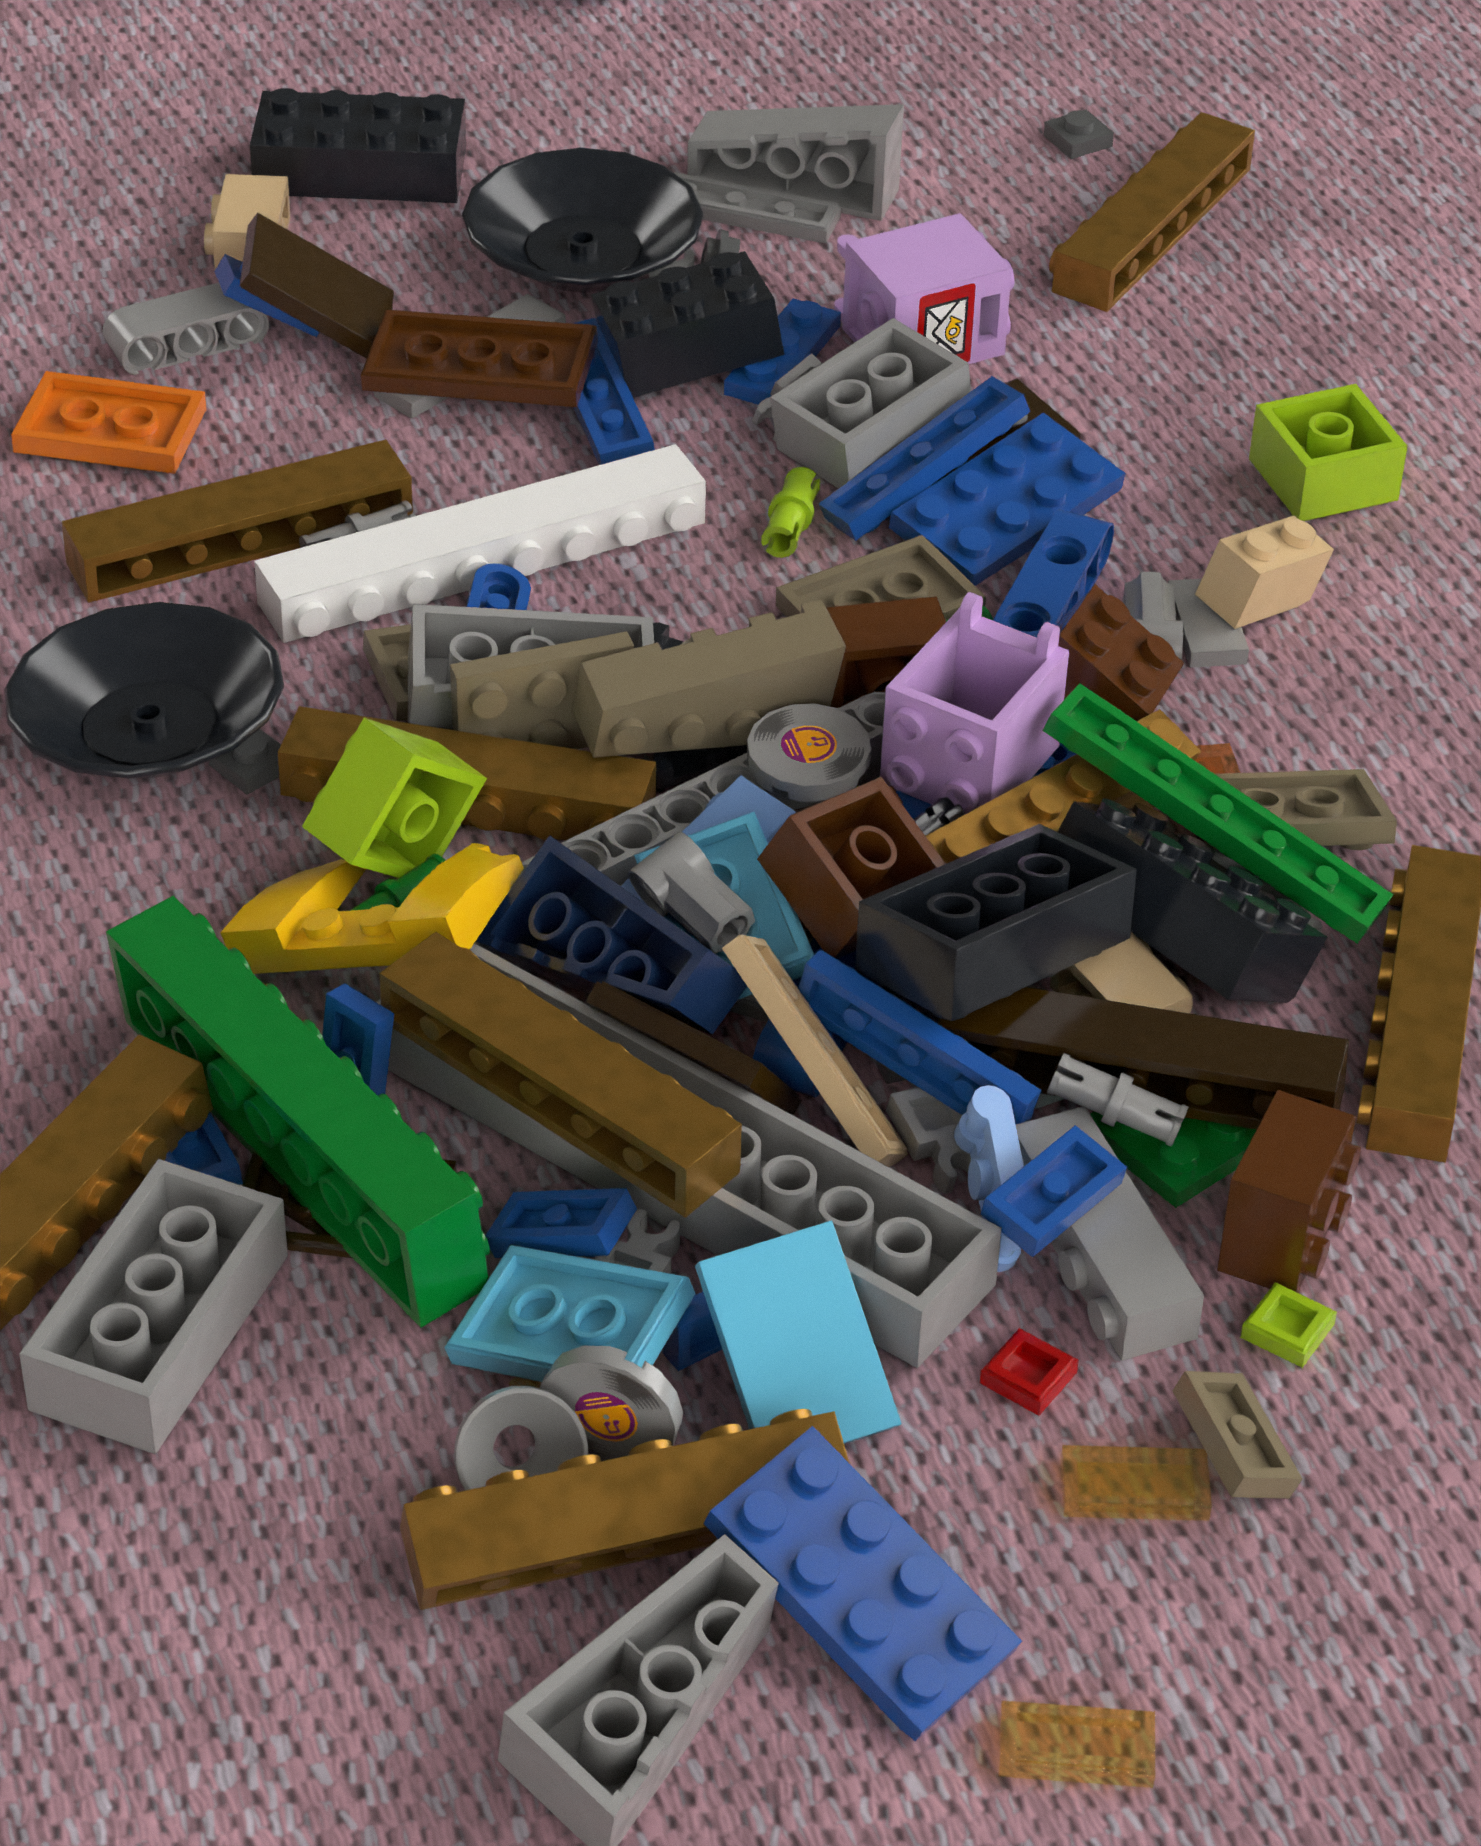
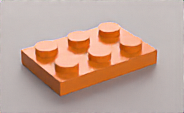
[11,371,207,474]

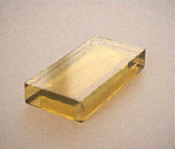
[1060,1445,1212,1521]
[998,1701,1155,1788]

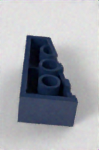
[475,836,747,1034]

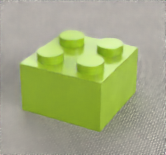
[1249,384,1408,521]
[302,718,487,878]

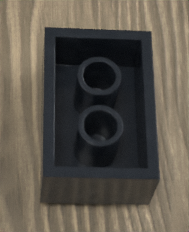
[591,251,784,398]

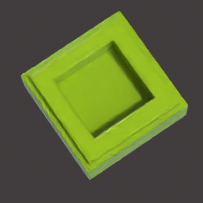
[1240,1282,1337,1368]

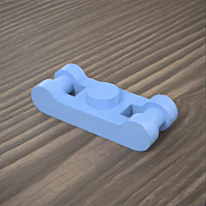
[954,1085,1024,1272]

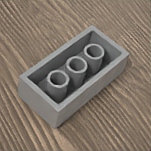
[19,1159,288,1454]

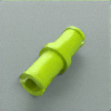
[761,466,821,558]

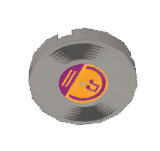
[747,703,871,802]
[540,1345,683,1461]

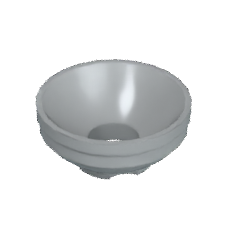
[454,1386,588,1491]

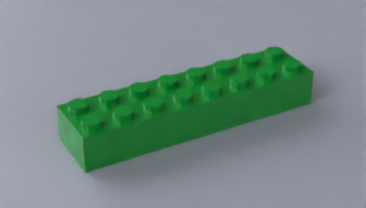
[106,895,490,1328]

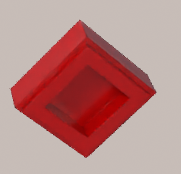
[980,1328,1079,1416]

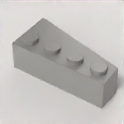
[687,104,904,221]
[408,604,654,730]
[498,1534,779,1846]

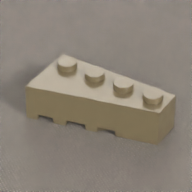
[572,599,846,758]

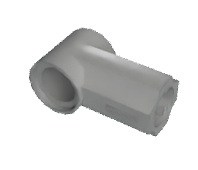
[1122,572,1183,673]
[628,831,755,953]

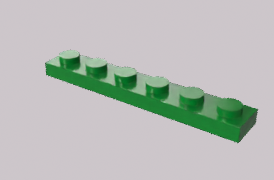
[1042,683,1394,944]

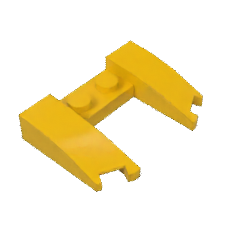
[220,843,524,974]

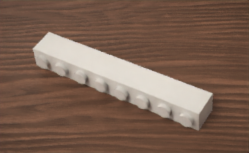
[254,444,706,643]

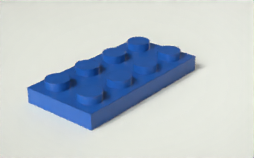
[889,412,1126,586]
[703,1426,1022,1741]

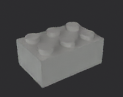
[770,318,971,488]

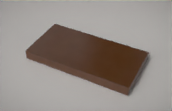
[360,310,598,407]

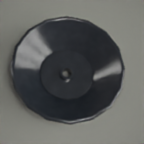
[462,147,704,293]
[4,602,284,779]

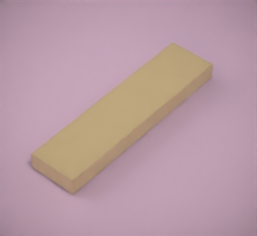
[722,935,908,1167]

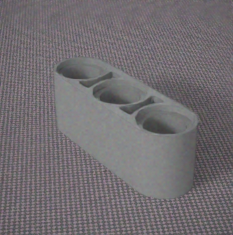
[103,283,269,375]

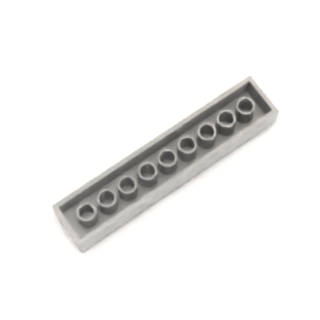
[376,943,1002,1368]

